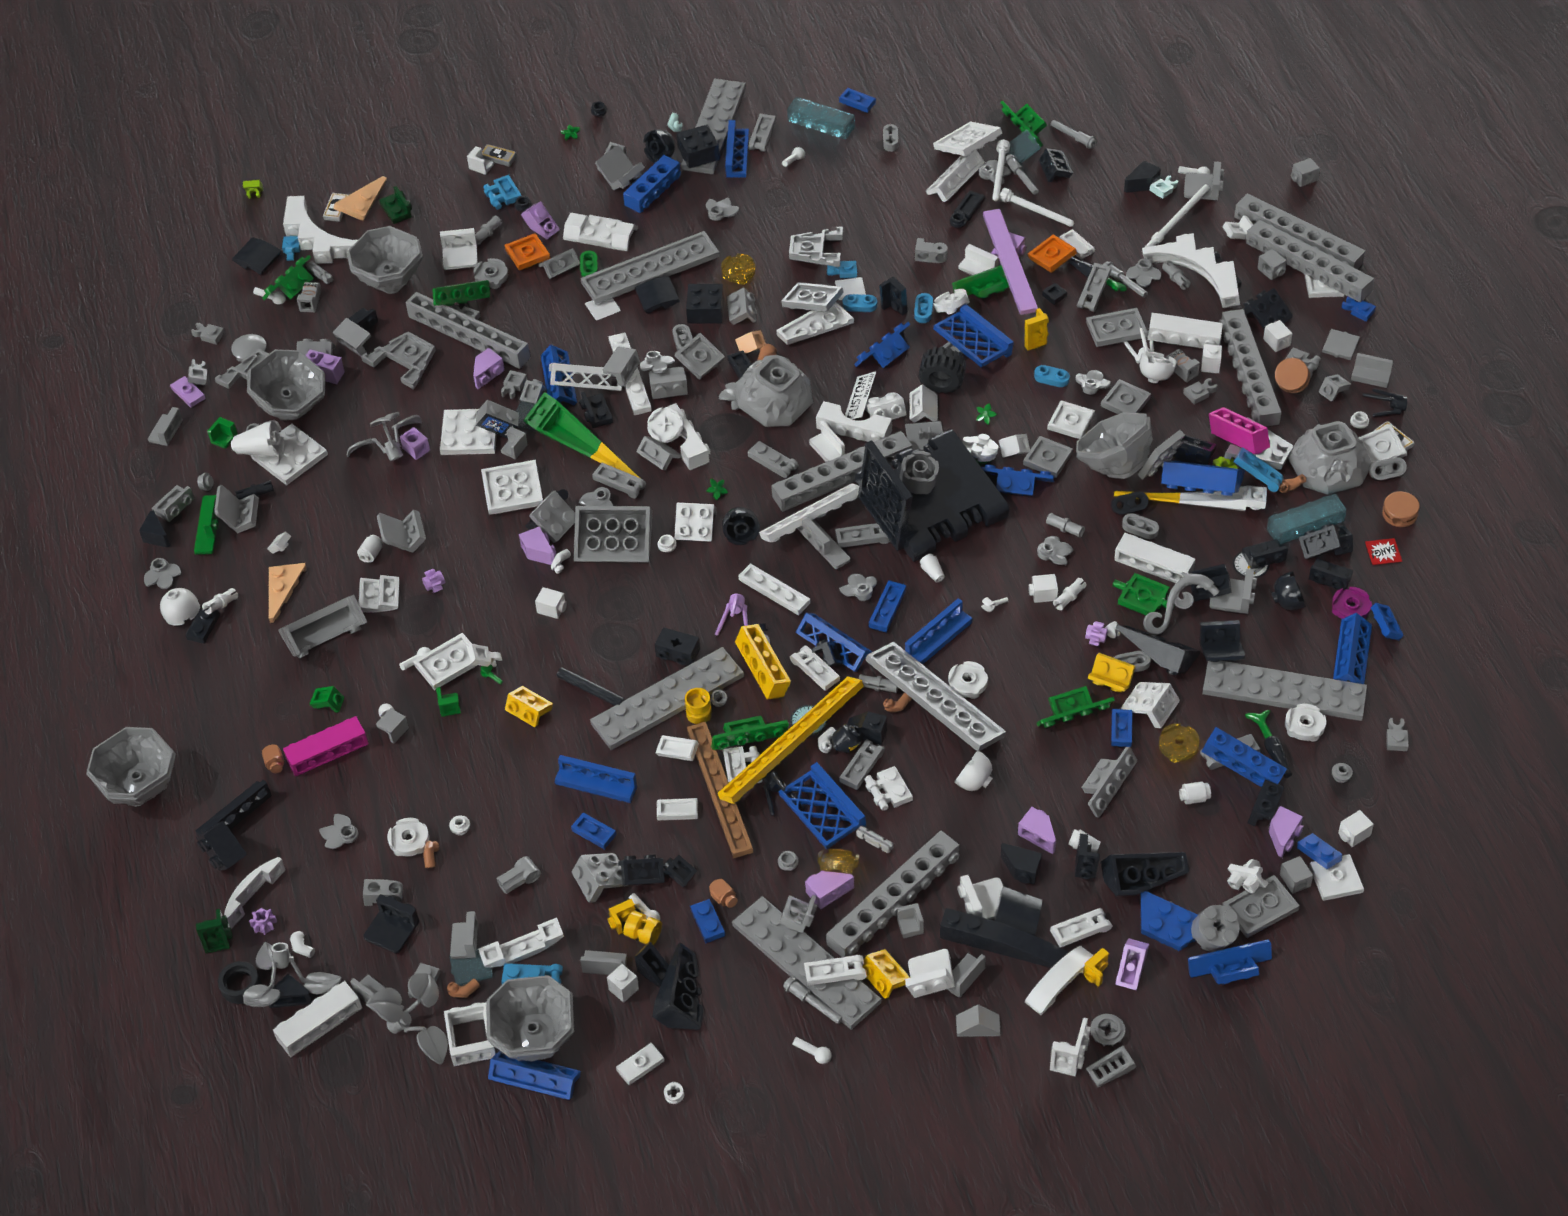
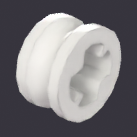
[664,1082,684,1104]

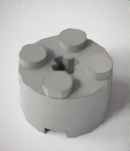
[899,451,939,494]
[1191,905,1240,952]

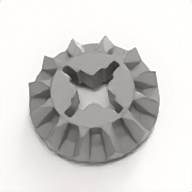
[1090,1014,1125,1047]

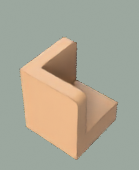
[735,330,766,354]

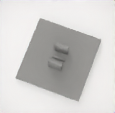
[905,421,943,451]

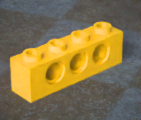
[735,624,791,699]

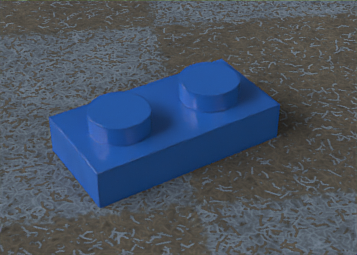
[839,88,876,113]
[1371,603,1404,640]
[1111,709,1132,747]
[571,813,616,850]
[1297,833,1342,869]
[690,899,725,943]

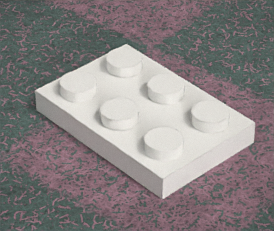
[413,633,477,690]

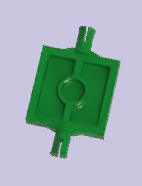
[1112,573,1175,615]

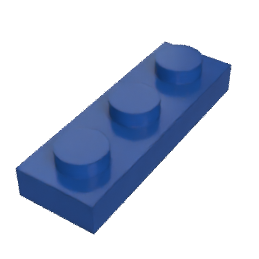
[868,580,906,633]

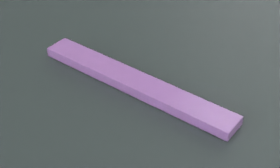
[983,209,1038,315]

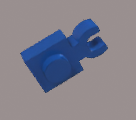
[1342,296,1376,321]

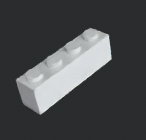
[1147,313,1223,348]
[1115,533,1195,583]
[273,981,362,1057]

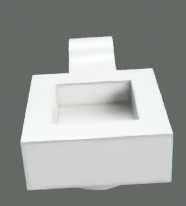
[468,644,502,667]

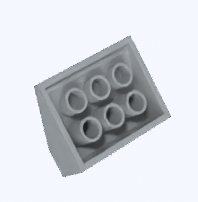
[574,506,652,562]

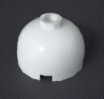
[1139,351,1177,383]
[160,588,200,626]
[954,750,993,791]

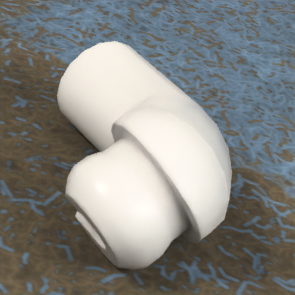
[551,549,571,574]
[818,727,836,753]
[290,931,315,958]

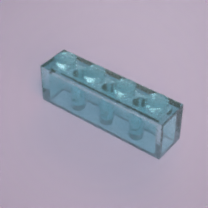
[787,97,855,139]
[1267,494,1347,544]

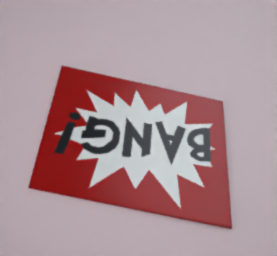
[1365,538,1402,565]

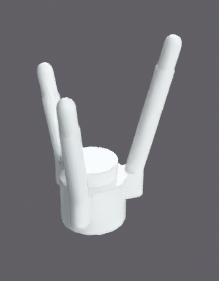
[1123,328,1154,363]

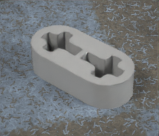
[883,124,898,151]

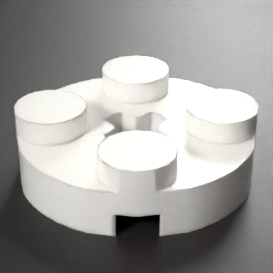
[934,289,970,314]
[963,434,998,462]
[948,661,988,699]
[1285,704,1326,742]
[387,818,429,856]

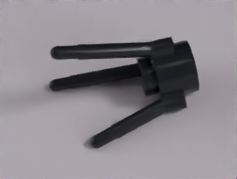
[1362,388,1407,417]
[763,771,805,816]

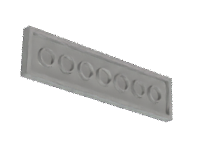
[681,79,746,174]
[581,231,720,304]
[865,642,1006,751]
[590,647,744,750]
[1202,661,1367,721]
[732,896,881,1030]

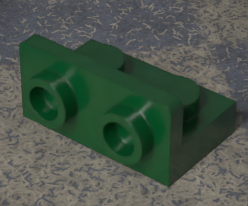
[379,186,412,224]
[196,909,233,954]

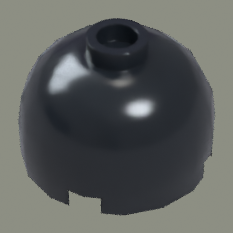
[643,129,675,163]
[722,507,760,545]
[1272,571,1306,611]

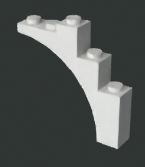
[283,196,358,264]
[1142,233,1240,308]

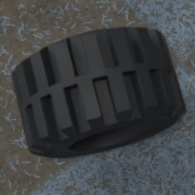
[918,347,966,394]

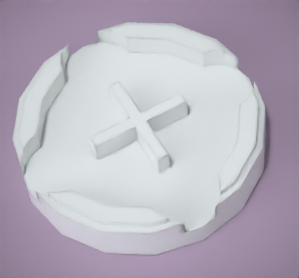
[647,407,684,443]

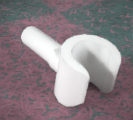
[981,597,1008,612]

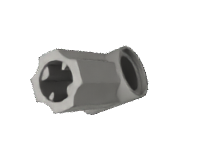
[496,856,541,894]

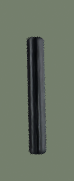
[557,668,625,705]

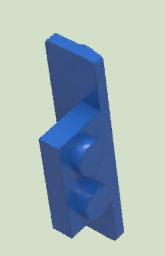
[854,322,911,368]
[981,465,1054,496]
[1188,940,1272,984]

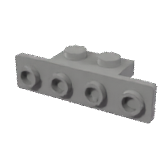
[797,517,850,569]
[1082,747,1137,817]

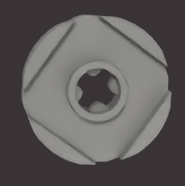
[473,258,508,289]

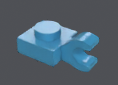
[282,236,300,261]
[827,261,857,278]

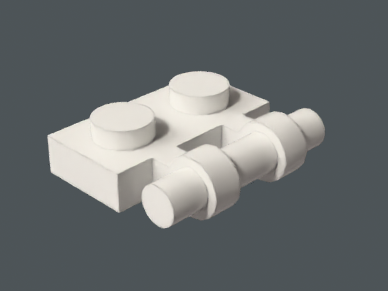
[723,746,762,783]
[864,766,913,811]

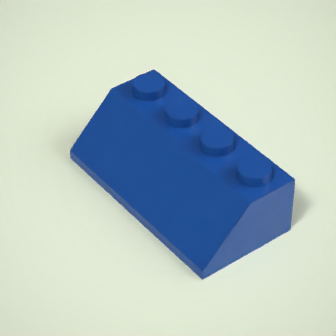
[1161,460,1245,496]

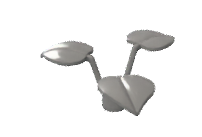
[346,412,421,461]
[243,942,342,1007]
[366,973,448,1065]

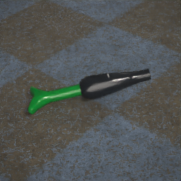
[1067,257,1127,292]
[1245,710,1292,778]

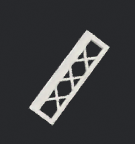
[926,149,985,202]
[549,363,622,391]

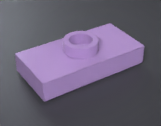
[170,376,205,408]

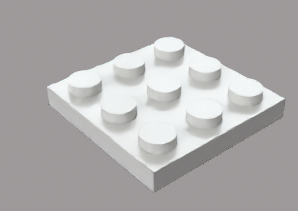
[933,122,1002,156]
[440,409,497,455]
[251,424,328,485]
[481,460,543,515]

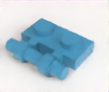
[483,175,521,209]

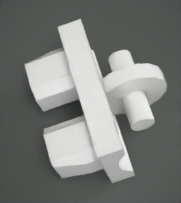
[1227,859,1268,893]

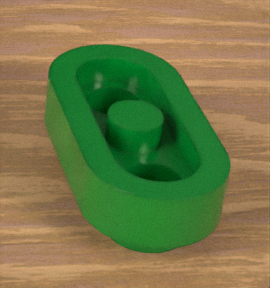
[580,251,598,277]

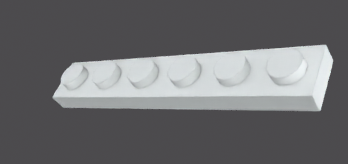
[608,333,651,415]
[759,483,859,542]

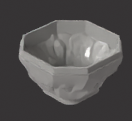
[347,226,423,294]
[247,349,325,421]
[735,355,813,427]
[1076,412,1153,479]
[1288,421,1371,495]
[86,727,176,806]
[486,975,574,1062]

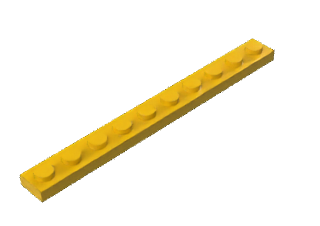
[718,677,864,804]

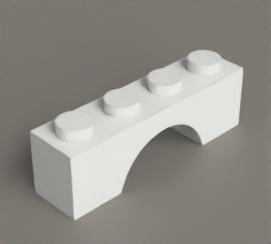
[816,401,892,442]
[665,403,710,470]

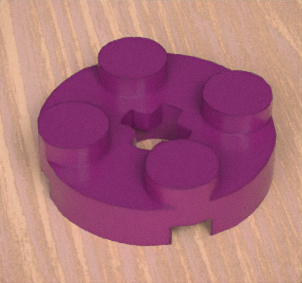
[1332,587,1372,619]

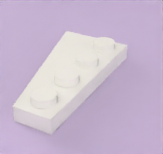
[777,302,854,345]

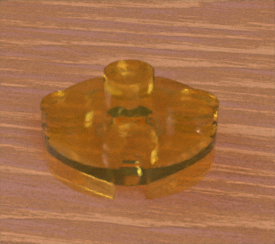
[721,254,756,285]
[1159,723,1200,763]
[818,849,859,874]

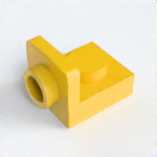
[607,899,636,934]
[1083,948,1109,987]

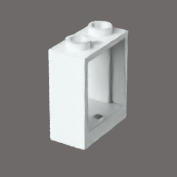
[444,1003,496,1066]

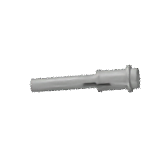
[1051,120,1097,149]
[1004,154,1039,195]
[1103,261,1148,298]
[783,977,842,1024]

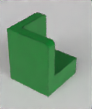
[207,417,238,449]
[436,687,461,717]

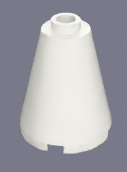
[231,420,285,456]

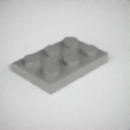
[781,282,844,312]
[1086,308,1148,347]
[1137,430,1185,480]
[1222,875,1300,938]

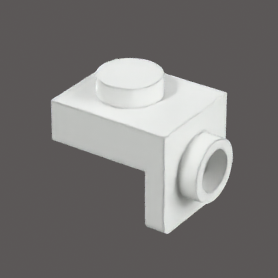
[1223,216,1253,239]

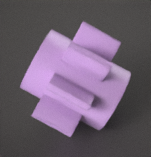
[422,569,445,593]
[1085,621,1108,646]
[249,908,277,935]

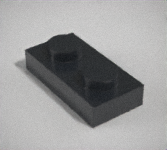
[186,606,220,644]

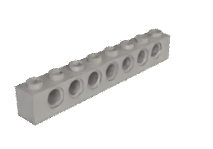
[1234,193,1366,269]
[1246,220,1374,302]
[406,292,530,369]
[1219,309,1281,427]
[771,431,912,512]
[826,831,959,957]

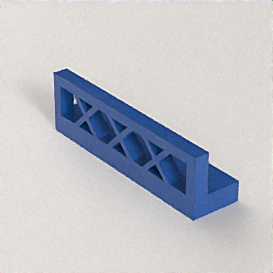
[725,120,749,177]
[541,345,577,405]
[905,598,972,665]
[795,612,873,672]
[1333,613,1372,684]
[555,755,637,803]
[488,1051,581,1100]

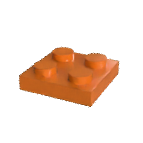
[505,233,550,271]
[1028,235,1077,273]

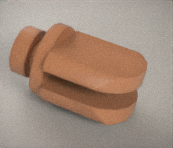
[262,745,284,773]
[709,879,738,908]

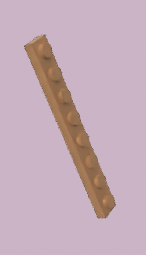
[687,722,753,858]

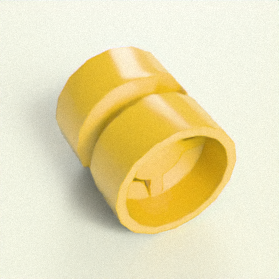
[685,688,712,724]
[623,910,662,945]

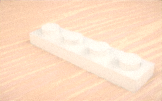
[739,564,810,616]

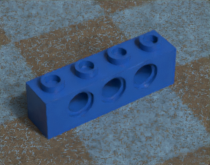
[623,155,681,213]
[1201,727,1287,787]

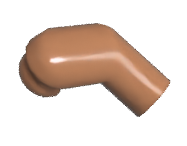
[1279,474,1306,493]
[883,693,912,713]
[423,841,439,868]
[447,978,480,998]

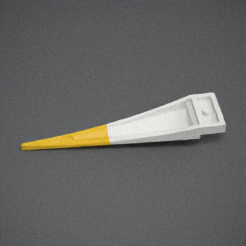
[1114,485,1267,511]

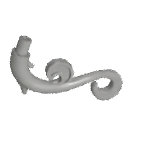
[1143,572,1219,635]

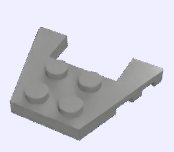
[789,227,843,267]
[361,332,436,389]
[215,349,269,389]
[1224,417,1293,470]

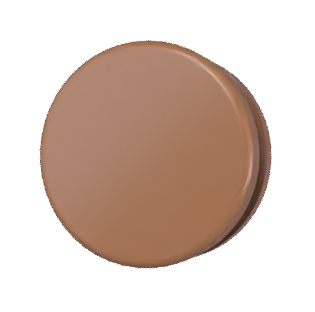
[1275,358,1310,393]
[1382,491,1420,527]

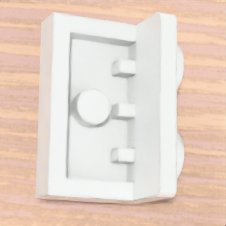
[865,392,906,419]

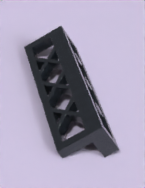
[195,779,272,836]

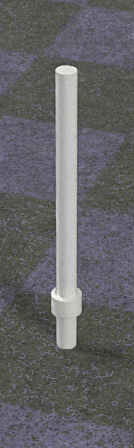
[1145,184,1210,247]

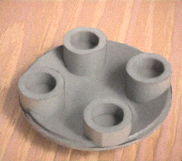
[231,334,266,362]

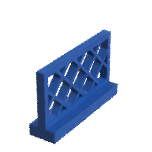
[933,304,1013,367]
[779,762,866,849]

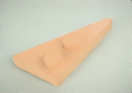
[334,176,386,221]
[269,563,306,623]

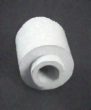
[357,535,383,562]
[1179,781,1211,804]

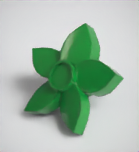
[561,124,580,140]
[976,403,997,425]
[706,478,728,500]

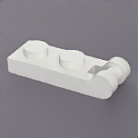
[790,645,840,691]
[1050,908,1112,947]
[804,955,867,986]

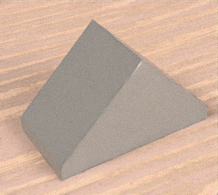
[956,1005,1000,1037]

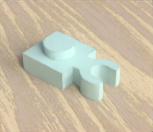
[1149,176,1178,199]

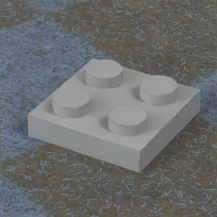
[675,333,725,380]
[1101,379,1151,414]
[1023,436,1073,478]
[529,490,575,543]

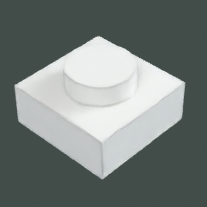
[267,532,291,554]

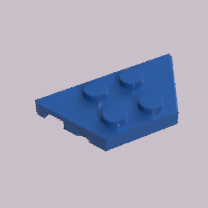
[1140,891,1215,951]

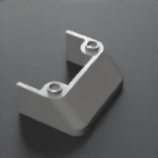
[278,595,367,658]

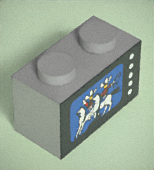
[476,400,519,439]

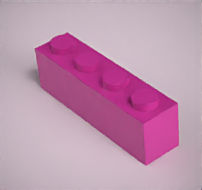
[1209,407,1270,454]
[283,716,368,777]

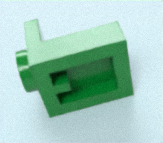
[310,686,344,713]

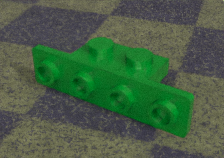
[1000,100,1047,147]
[262,255,314,300]
[952,265,1010,298]
[433,280,490,306]
[194,495,219,555]
[1037,686,1115,728]
[711,716,789,750]

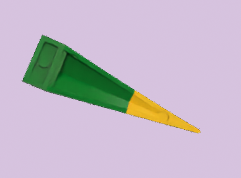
[523,392,640,478]

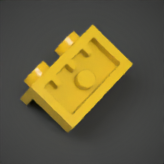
[1025,308,1049,351]
[1088,653,1136,692]
[505,686,553,727]
[863,949,910,999]

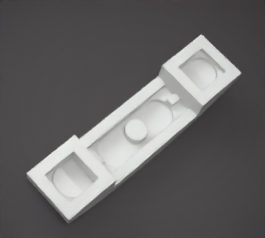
[224,857,285,929]
[478,918,564,968]
[1025,946,1093,1015]

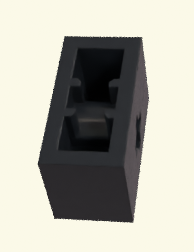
[655,627,700,665]

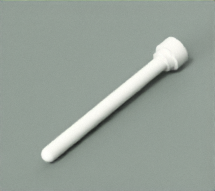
[993,140,1010,201]
[999,188,1074,227]

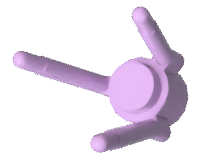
[715,594,748,636]

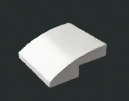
[358,575,399,612]

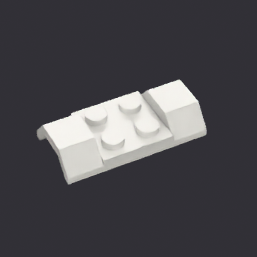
[563,213,638,251]

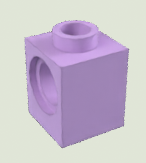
[400,427,430,460]

